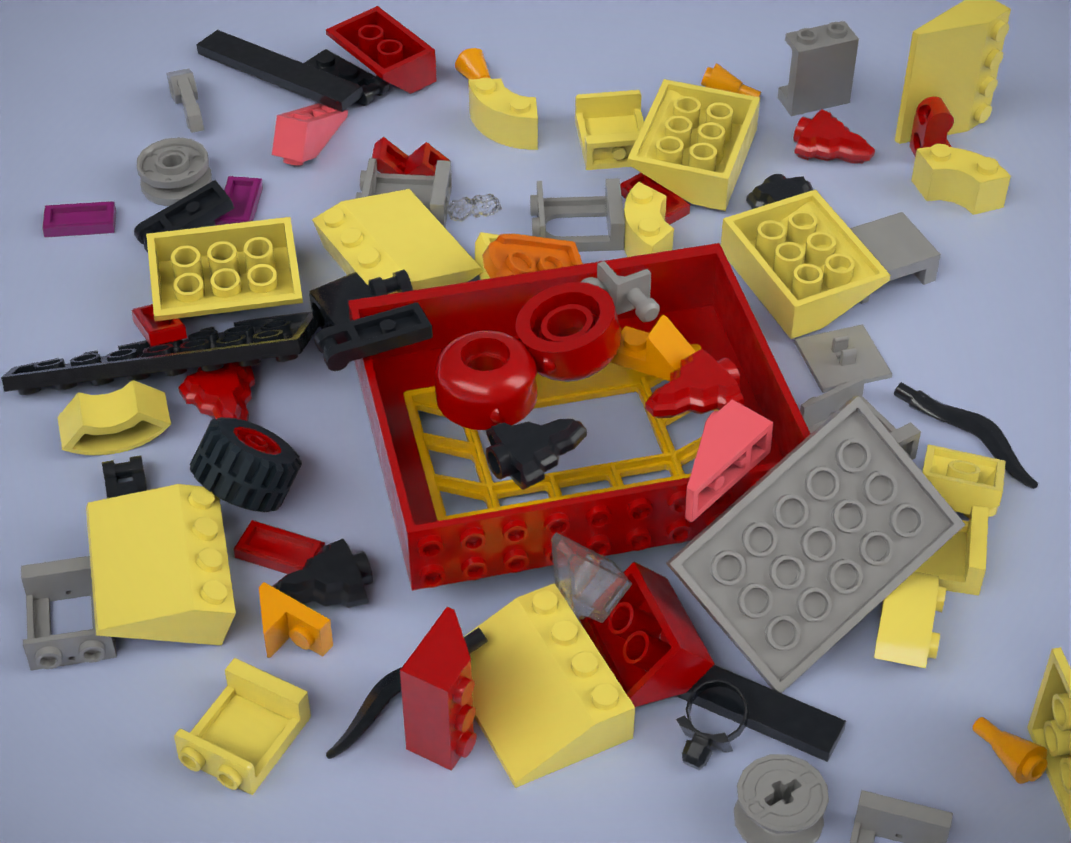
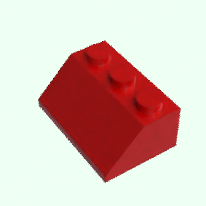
[326,6,437,94]
[579,562,715,707]
[400,607,477,771]

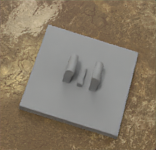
[794,324,892,393]

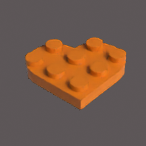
[482,233,583,278]

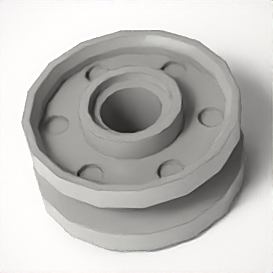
[137,137,212,206]

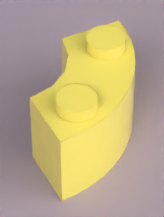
[468,78,538,150]
[911,144,1011,215]
[624,182,674,257]
[57,380,171,455]
[874,572,946,668]

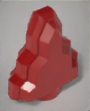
[793,109,875,164]
[645,349,745,419]
[178,362,255,421]

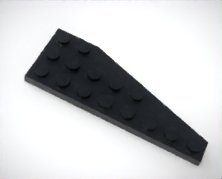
[1,311,320,395]

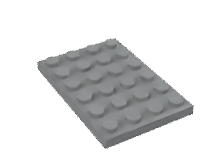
[666,395,965,693]

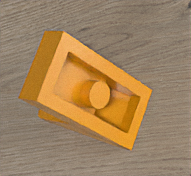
[611,315,696,381]
[259,582,333,658]

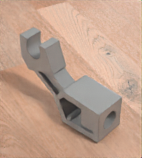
[166,68,204,133]

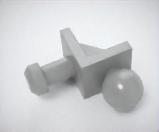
[581,261,660,322]

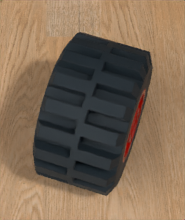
[190,417,302,512]

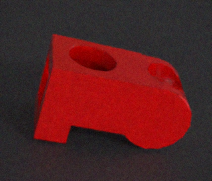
[909,96,954,157]

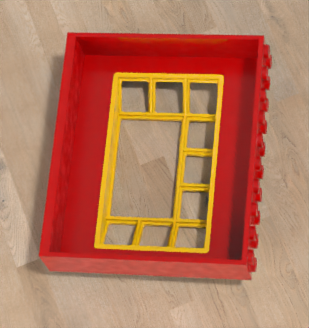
[348,243,811,591]

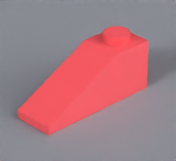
[272,103,348,165]
[685,399,773,522]

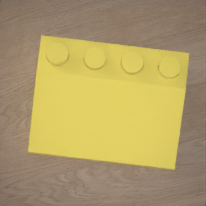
[894,0,1011,144]
[627,79,760,211]
[312,189,483,294]
[721,189,891,339]
[146,217,303,321]
[86,484,236,646]
[464,583,635,788]
[1027,647,1071,830]

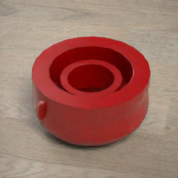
[515,282,622,382]
[434,330,538,430]

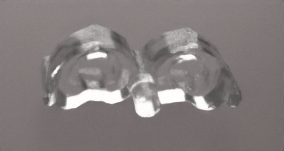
[447,194,502,222]

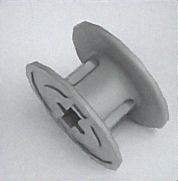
[734,754,829,843]

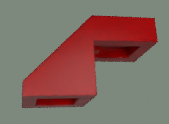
[372,137,450,176]

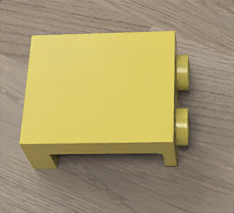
[575,90,644,170]
[915,505,989,595]
[174,658,311,795]

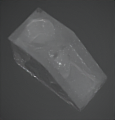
[551,532,632,623]

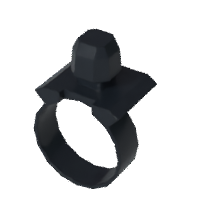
[676,679,749,770]

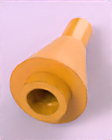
[455,48,490,80]
[701,63,762,97]
[972,717,1048,784]

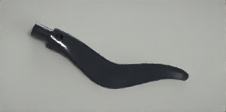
[894,382,1038,489]
[326,627,488,759]

